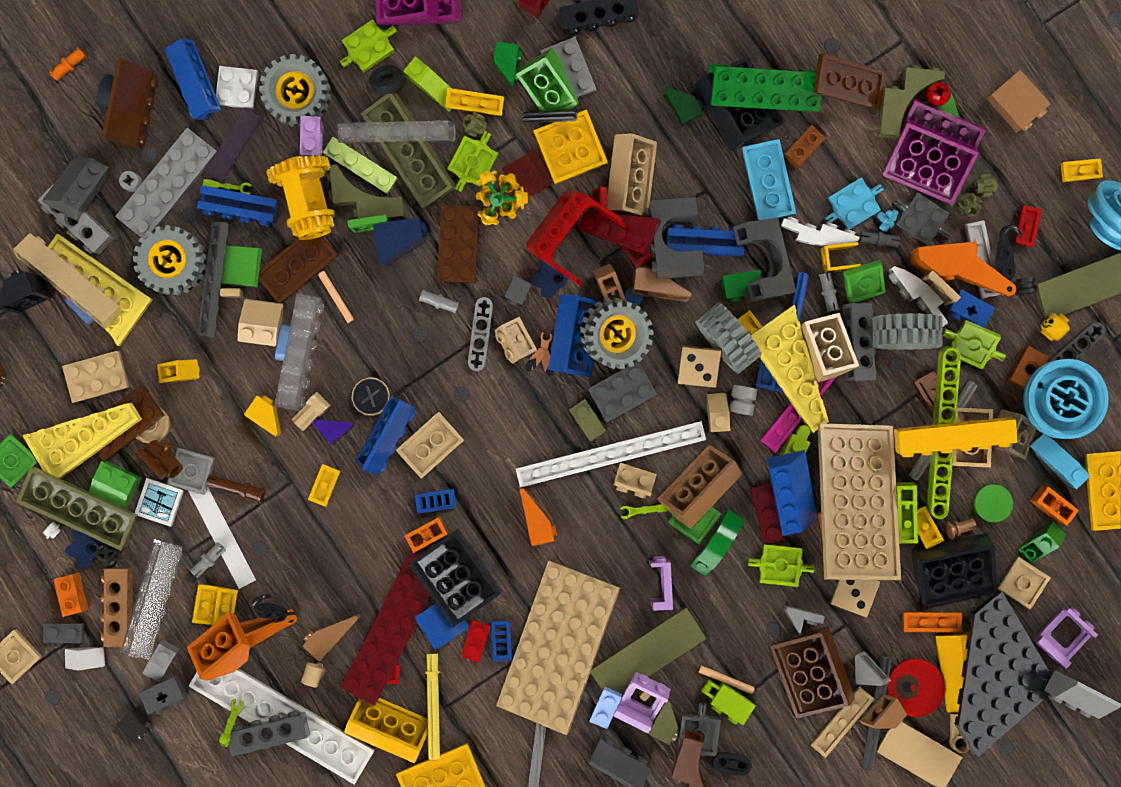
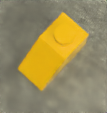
[157,359,200,384]
[244,395,281,437]

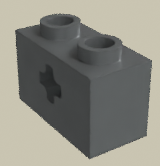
[138,674,188,715]

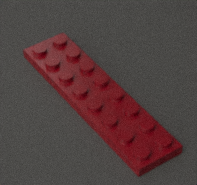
[341,549,431,706]

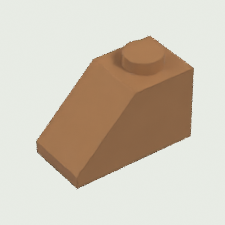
[860,694,907,729]

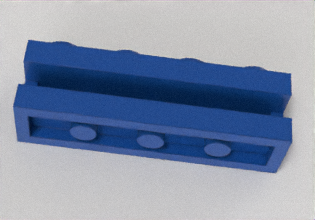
[165,38,221,120]
[197,186,280,227]
[666,225,744,257]

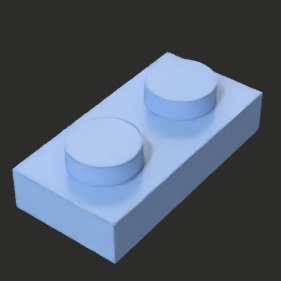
[589,686,622,729]

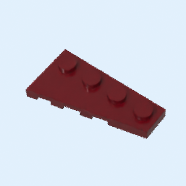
[577,212,661,256]

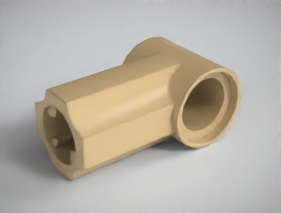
[292,392,331,431]
[301,662,326,687]
[949,713,969,753]

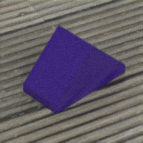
[313,420,354,444]

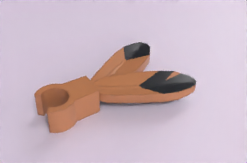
[525,332,554,376]

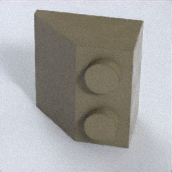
[992,409,1037,460]

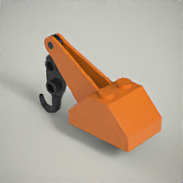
[910,225,1022,297]
[187,594,297,681]

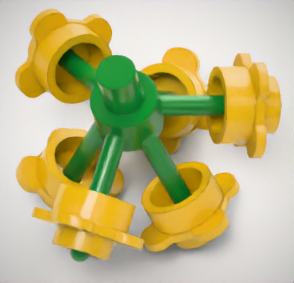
[476,170,529,225]

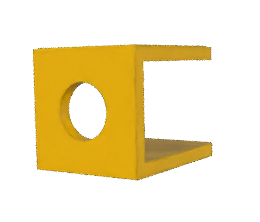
[821,242,861,273]

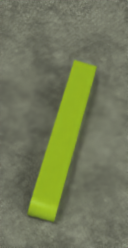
[926,346,961,519]

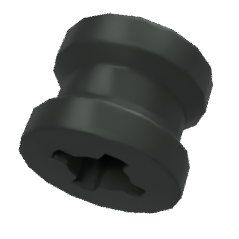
[1016,277,1037,295]
[96,544,118,568]

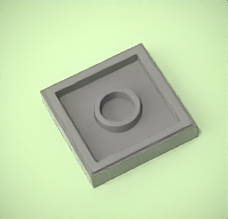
[167,448,215,495]

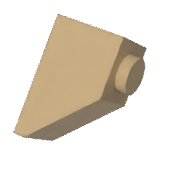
[706,393,730,432]

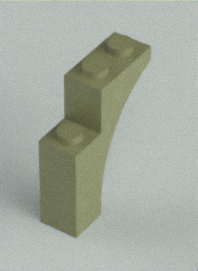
[877,65,945,139]
[327,165,406,220]

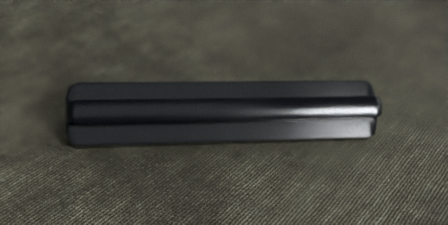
[522,110,578,123]

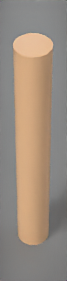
[318,271,354,323]
[698,665,755,694]

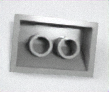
[1044,670,1121,719]

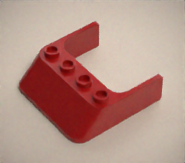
[527,190,627,287]

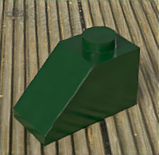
[664,88,704,127]

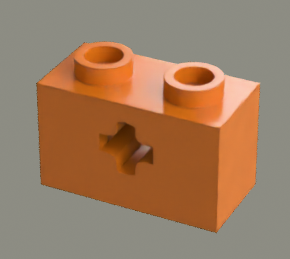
[1030,486,1079,526]
[405,516,449,553]
[53,572,89,617]

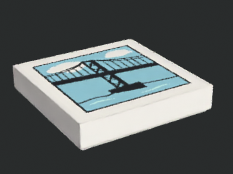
[135,478,184,527]

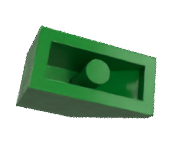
[721,270,761,303]

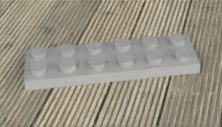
[115,128,218,239]

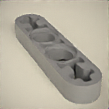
[468,297,493,371]

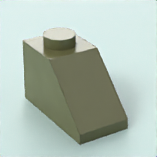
[569,399,606,442]
[648,698,679,745]

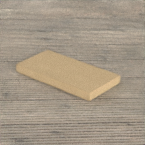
[876,721,963,787]

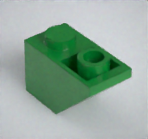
[494,42,523,87]
[1018,521,1066,563]

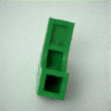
[690,509,744,577]

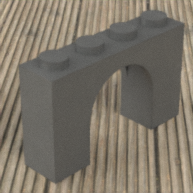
[646,197,704,279]
[733,218,796,302]

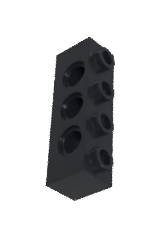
[559,0,639,36]

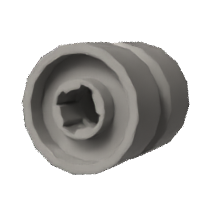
[729,385,758,416]

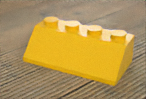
[935,631,970,713]
[344,698,428,763]

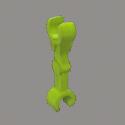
[203,179,252,195]
[620,504,668,519]
[219,698,245,747]

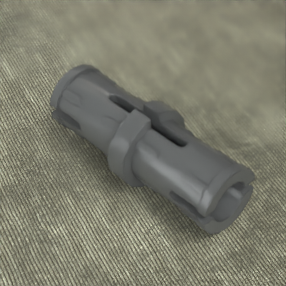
[859,231,900,248]

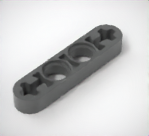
[1047,322,1106,362]

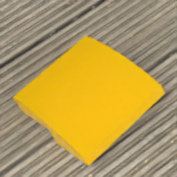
[192,584,238,626]

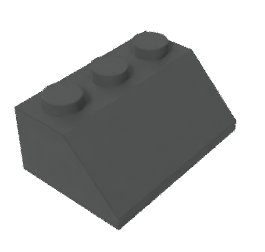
[42,157,109,221]
[588,736,650,787]

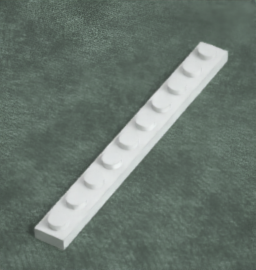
[516,421,706,487]

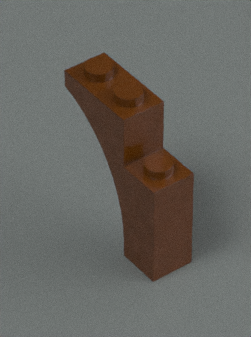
[671,729,709,787]

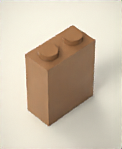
[987,70,1050,133]

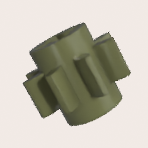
[462,111,486,137]
[974,174,997,198]
[957,193,983,217]

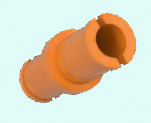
[49,47,87,81]

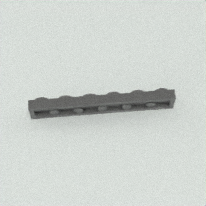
[197,222,228,337]

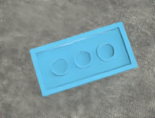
[741,139,796,220]

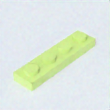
[323,137,398,195]

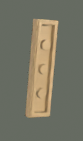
[810,686,874,758]

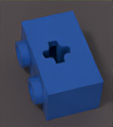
[946,289,995,328]

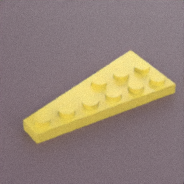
[48,234,153,346]
[751,305,829,433]
[22,403,142,479]

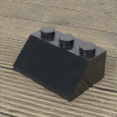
[0,270,53,314]

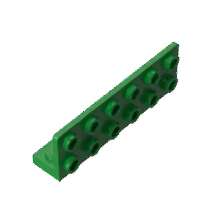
[708,63,822,112]

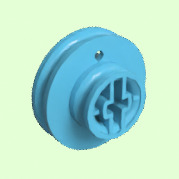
[1087,180,1121,250]
[1023,359,1108,439]

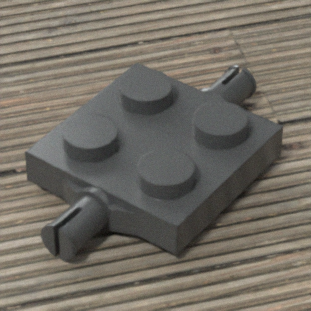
[893,193,951,246]
[677,703,721,762]

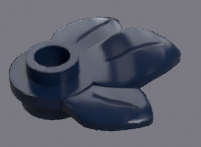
[529,260,568,298]
[65,530,102,568]

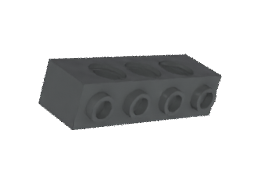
[842,303,877,382]
[228,710,310,757]

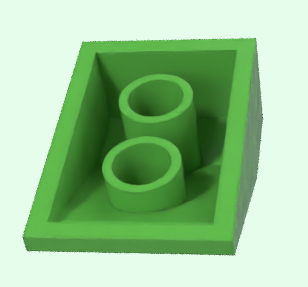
[516,48,579,111]
[89,461,142,509]

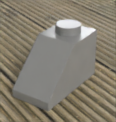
[143,640,179,683]

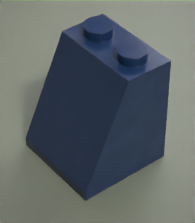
[373,217,428,267]

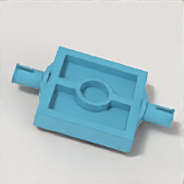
[824,177,884,230]

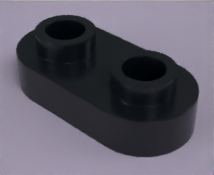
[713,752,752,776]

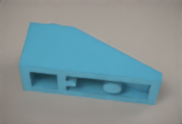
[1030,433,1090,489]

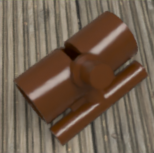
[136,440,183,479]

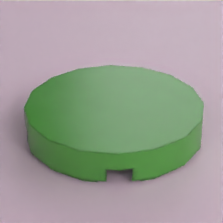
[973,484,1013,523]

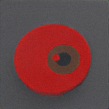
[886,658,945,717]

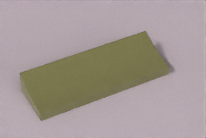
[360,92,456,209]
[1034,252,1121,319]
[16,466,138,551]
[590,606,707,694]

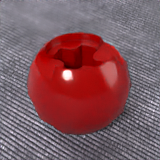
[926,82,951,107]

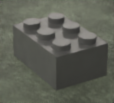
[587,361,657,423]

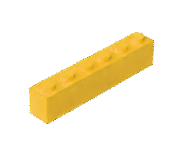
[894,417,1017,457]

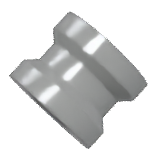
[119,171,142,192]

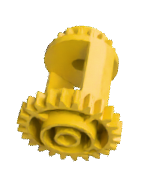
[266,155,335,240]

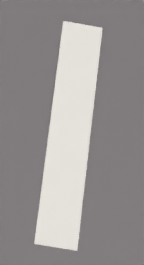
[189,487,256,589]

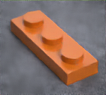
[902,612,962,632]

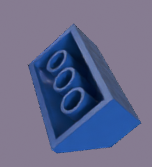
[548,294,603,377]
[355,395,415,475]
[766,450,818,536]

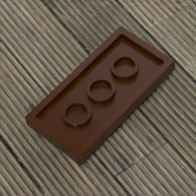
[813,54,886,110]
[437,205,479,283]
[258,236,339,303]
[97,385,165,461]

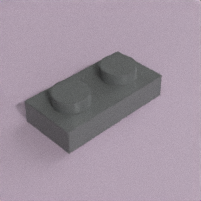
[43,623,84,643]

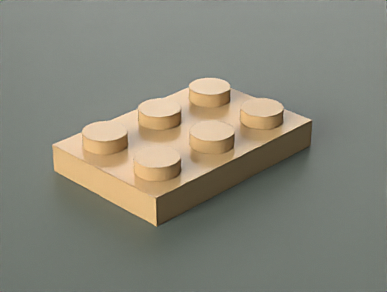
[62,351,130,403]
[396,412,464,479]

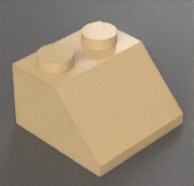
[237,299,283,346]

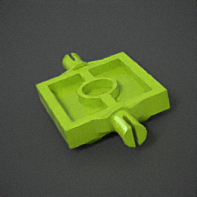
[340,19,397,73]
[447,131,499,192]
[942,320,1006,369]
[748,544,814,587]

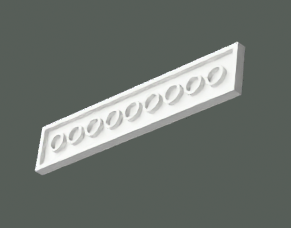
[189,669,375,785]

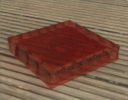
[502,150,554,197]

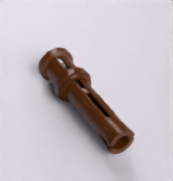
[206,474,266,504]

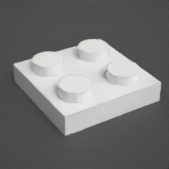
[216,66,259,109]

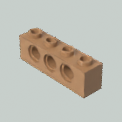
[101,567,133,647]

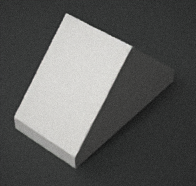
[65,647,105,670]

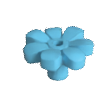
[877,209,898,232]

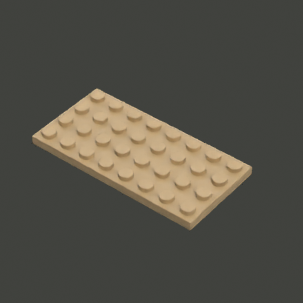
[818,423,901,580]
[496,561,620,735]

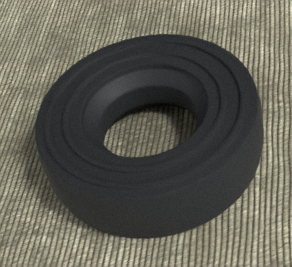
[369,65,404,94]

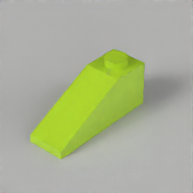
[403,56,452,112]
[896,482,918,544]

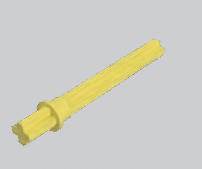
[425,654,440,760]

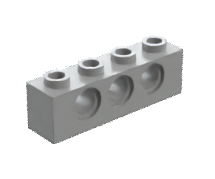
[38,184,115,255]

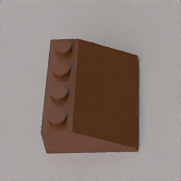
[102,58,158,150]
[770,626,855,719]

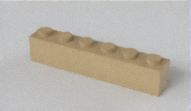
[13,233,121,329]

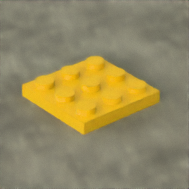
[533,109,608,184]

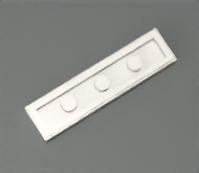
[964,220,1001,299]

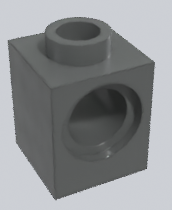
[504,276,532,307]

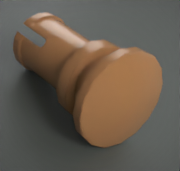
[944,518,976,540]

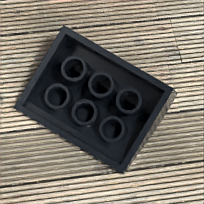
[695,57,783,151]
[409,528,502,627]
[911,533,998,608]

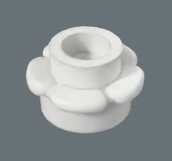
[43,521,61,539]

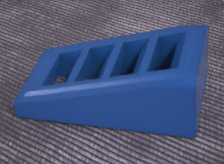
[415,489,457,513]
[491,620,512,662]

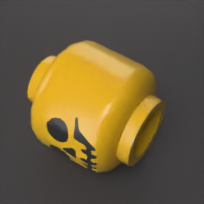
[1040,313,1070,341]

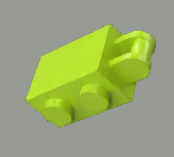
[780,425,811,455]
[701,679,756,725]

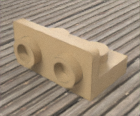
[495,317,537,364]
[613,463,657,499]

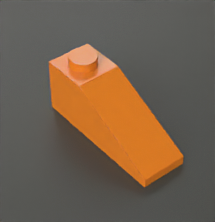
[520,488,557,546]

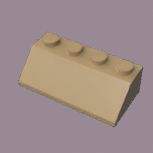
[606,133,657,217]

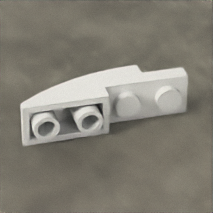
[780,217,859,246]
[887,266,948,327]

